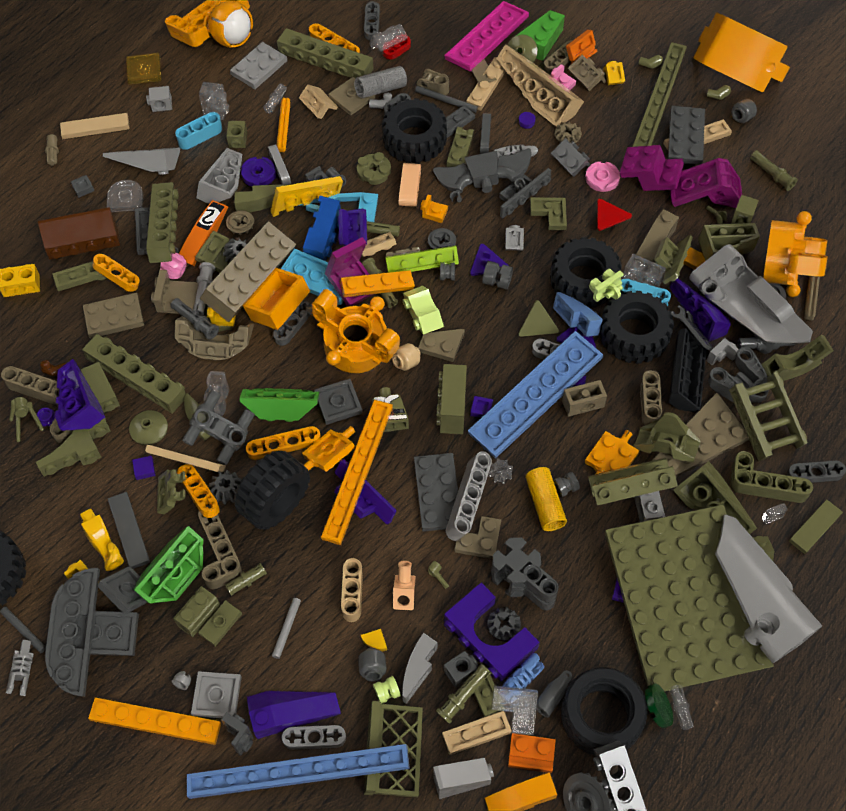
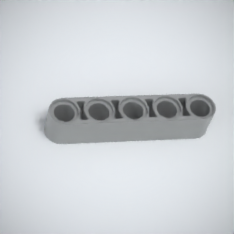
[446,451,492,541]

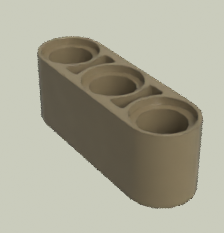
[640,370,662,425]

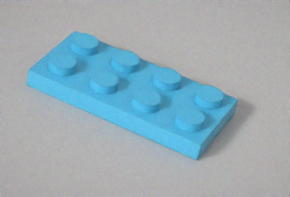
[281,249,343,305]

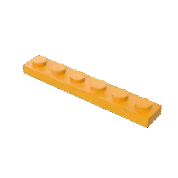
[88,698,221,745]

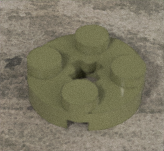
[357,152,391,185]

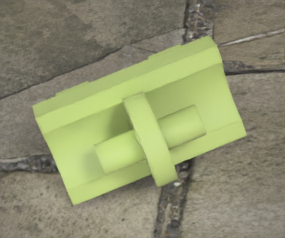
[589,269,624,302]

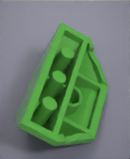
[240,388,319,422]
[133,526,203,603]

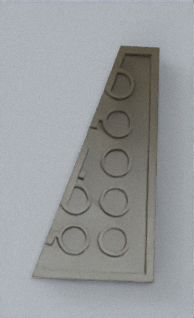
[652,393,749,478]

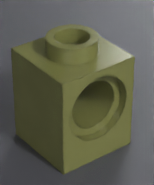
[226,121,247,148]

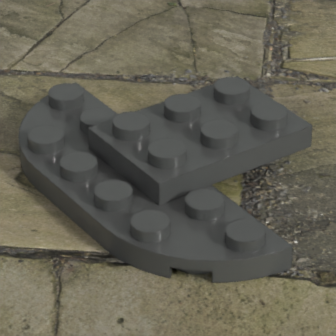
[45,568,139,697]

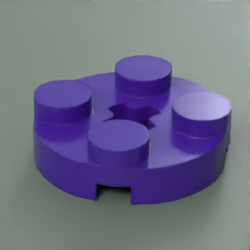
[241,157,276,187]

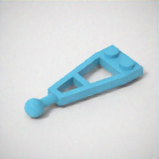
[298,192,378,222]

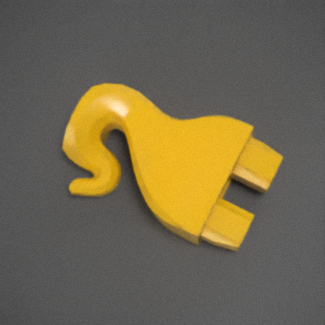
[80,509,124,571]

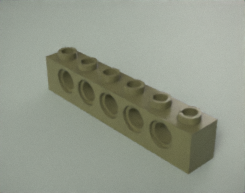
[277,28,373,79]
[146,182,179,263]
[82,334,186,414]

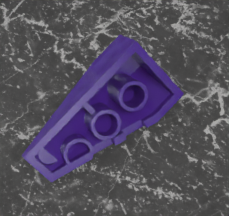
[55,359,105,431]

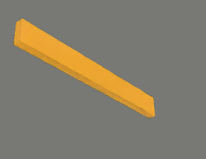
[321,400,393,545]

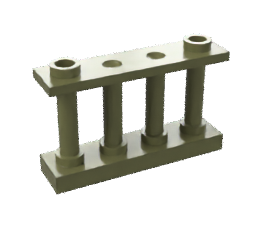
[729,371,808,461]
[588,458,678,505]

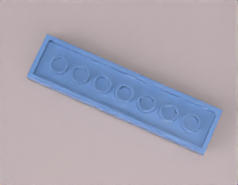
[468,331,603,459]

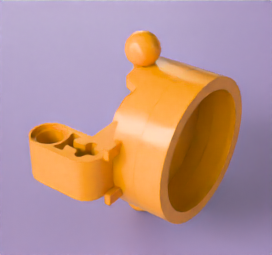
[763,211,828,297]
[312,289,400,373]

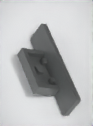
[499,168,551,218]

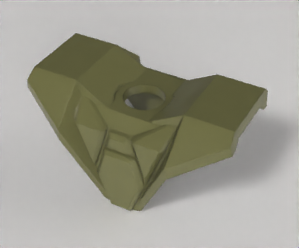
[633,412,701,462]

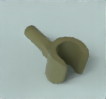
[706,206,728,224]
[428,561,449,589]

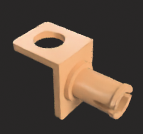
[393,561,416,610]

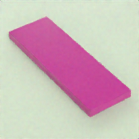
[445,1,529,71]

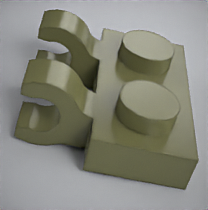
[157,469,185,515]

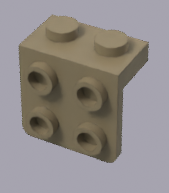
[151,270,198,314]

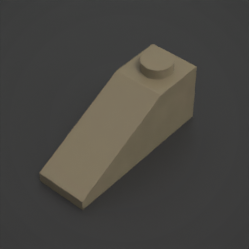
[635,209,679,265]

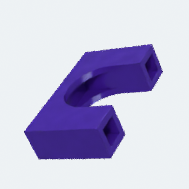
[444,583,540,682]

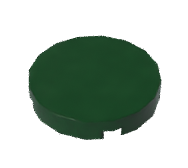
[645,683,673,728]

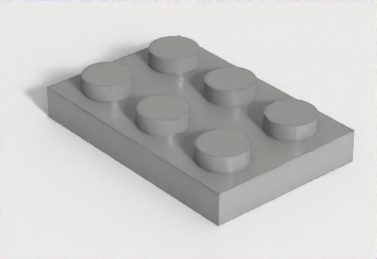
[230,42,287,89]

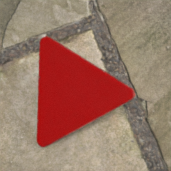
[597,199,632,231]

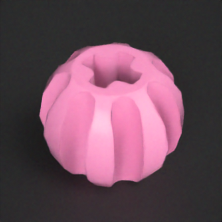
[160,253,186,280]

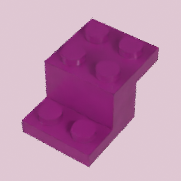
[620,145,684,191]

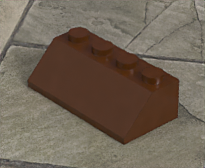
[38,207,120,259]

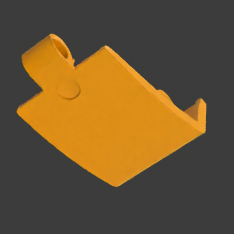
[693,12,790,92]

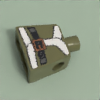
[372,387,409,432]

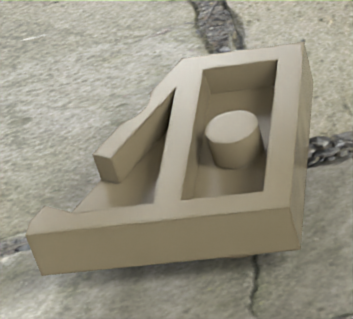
[418,329,465,362]

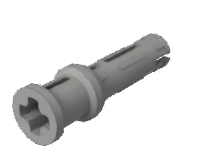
[193,262,216,316]

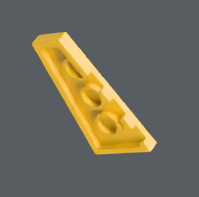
[271,176,343,217]

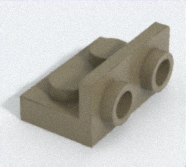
[568,55,606,91]

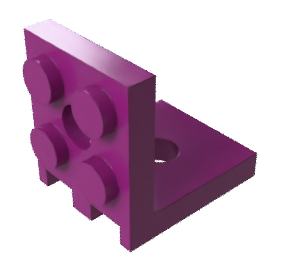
[324,237,374,307]

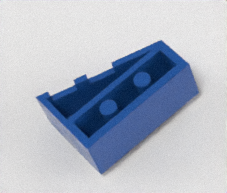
[303,196,341,261]

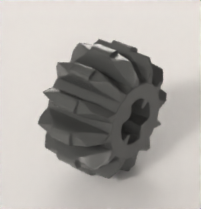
[223,237,247,262]
[209,470,242,505]

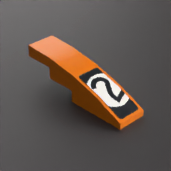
[179,200,228,266]

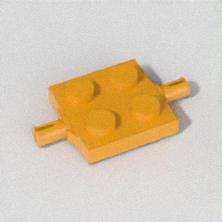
[302,426,356,472]
[585,430,639,474]

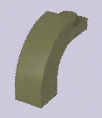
[761,335,834,381]

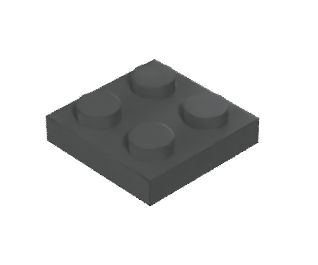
[314,379,363,425]
[97,566,148,614]

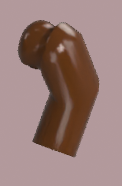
[40,360,66,376]

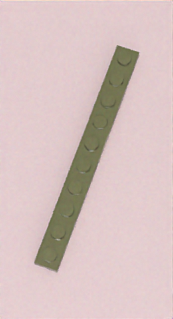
[633,42,687,147]

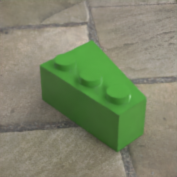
[516,10,565,61]

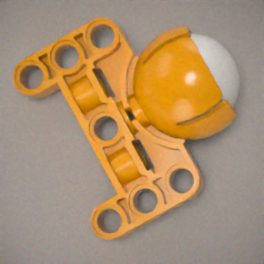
[165,0,253,48]

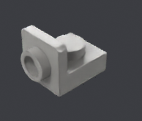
[505,225,524,251]
[706,338,739,365]

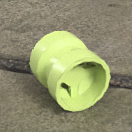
[373,676,401,704]

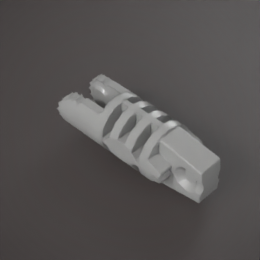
[493,144,538,159]
[6,640,34,696]

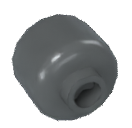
[731,99,757,123]
[358,648,387,681]

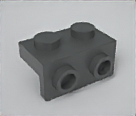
[551,138,591,177]
[221,712,253,756]

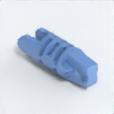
[498,653,544,702]

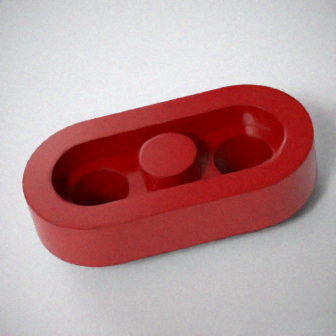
[383,35,411,60]

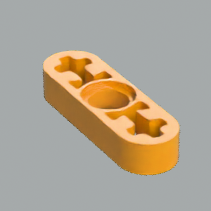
[92,254,140,292]

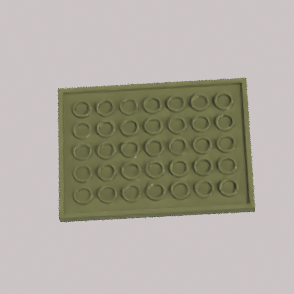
[605,505,774,692]

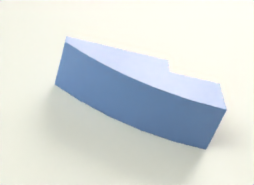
[553,292,603,337]

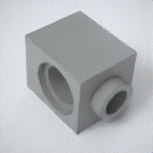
[146,86,172,112]

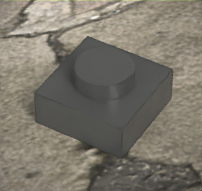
[70,175,94,198]

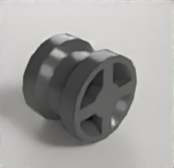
[440,262,455,281]

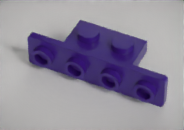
[334,459,396,525]

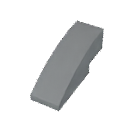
[402,633,438,704]

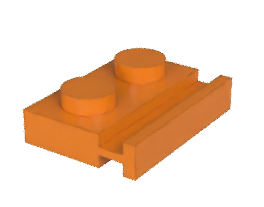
[566,30,597,63]
[508,733,556,773]

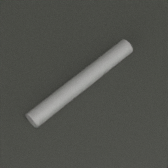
[272,598,301,659]

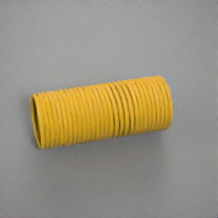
[525,467,567,531]

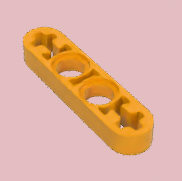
[309,23,360,53]
[246,426,321,460]
[177,464,220,518]

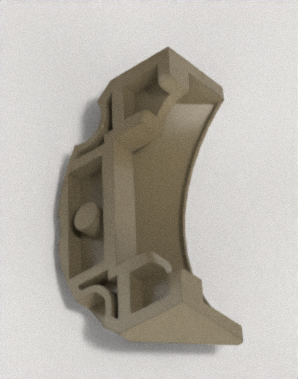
[175,316,254,360]

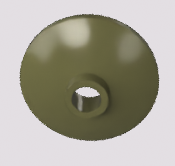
[507,34,538,63]
[129,410,168,445]

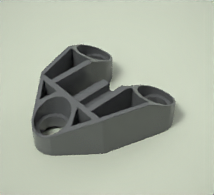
[708,347,769,403]

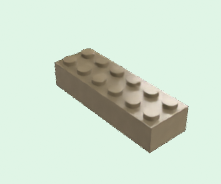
[200,221,296,322]

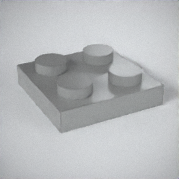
[191,671,242,718]

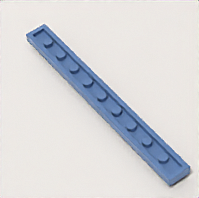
[187,744,409,799]

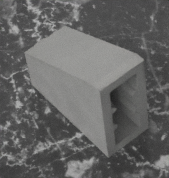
[433,758,494,799]

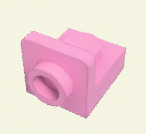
[550,64,576,90]

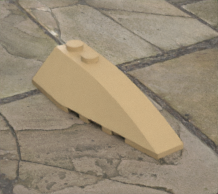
[496,44,584,127]

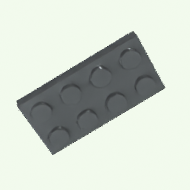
[668,106,705,165]
[414,453,458,532]

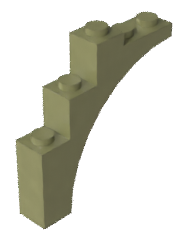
[36,362,120,477]

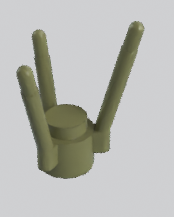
[9,397,44,442]

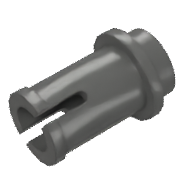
[326,167,346,188]

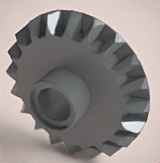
[563,772,614,811]

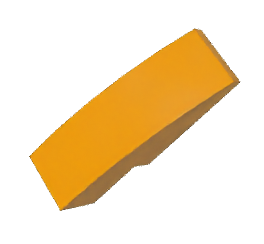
[485,772,557,811]

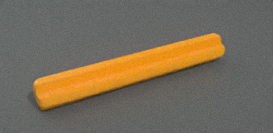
[276,97,290,152]

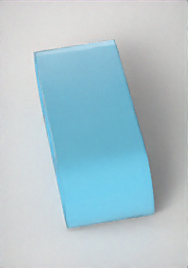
[175,112,222,150]

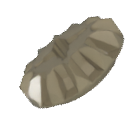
[555,121,582,143]
[226,210,255,235]

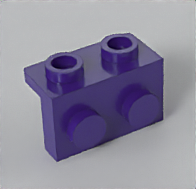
[338,208,367,246]

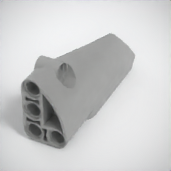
[689,244,813,343]
[715,515,822,663]

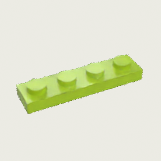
[385,245,459,273]

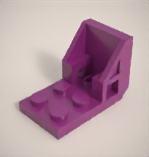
[671,158,743,208]

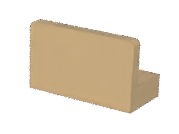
[299,84,338,119]

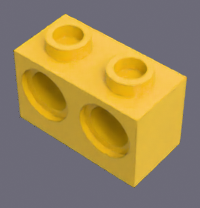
[0,264,40,297]

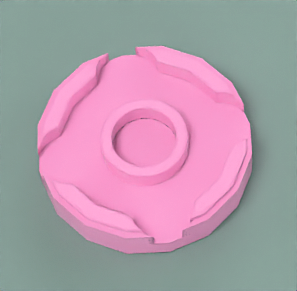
[585,161,620,192]

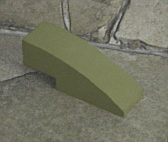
[234,184,287,213]

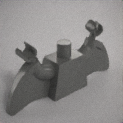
[433,148,531,202]

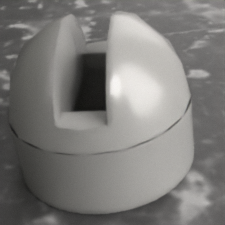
[172,671,191,690]

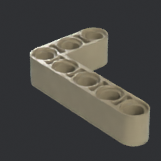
[1,366,74,445]

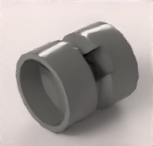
[482,261,513,290]

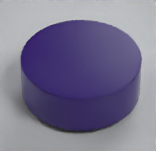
[519,112,536,129]

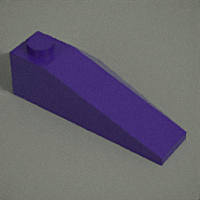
[669,278,731,342]
[247,691,341,739]

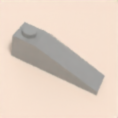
[103,147,180,174]
[196,148,242,204]

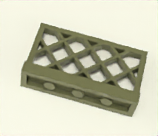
[364,701,423,798]

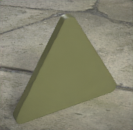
[518,300,559,337]

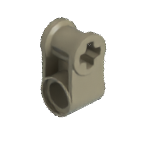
[417,69,449,95]

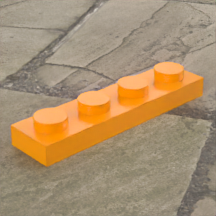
[340,270,415,297]

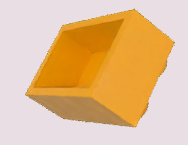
[243,268,310,330]

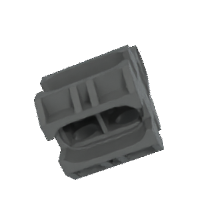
[491,537,559,611]

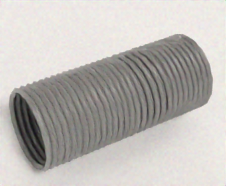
[354,66,407,98]

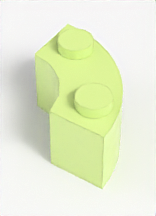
[402,286,444,334]

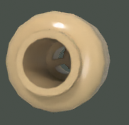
[392,343,421,371]

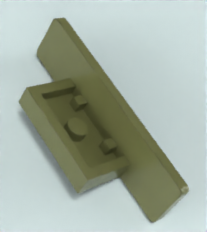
[654,235,693,284]

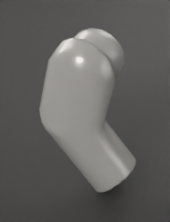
[369,93,392,109]

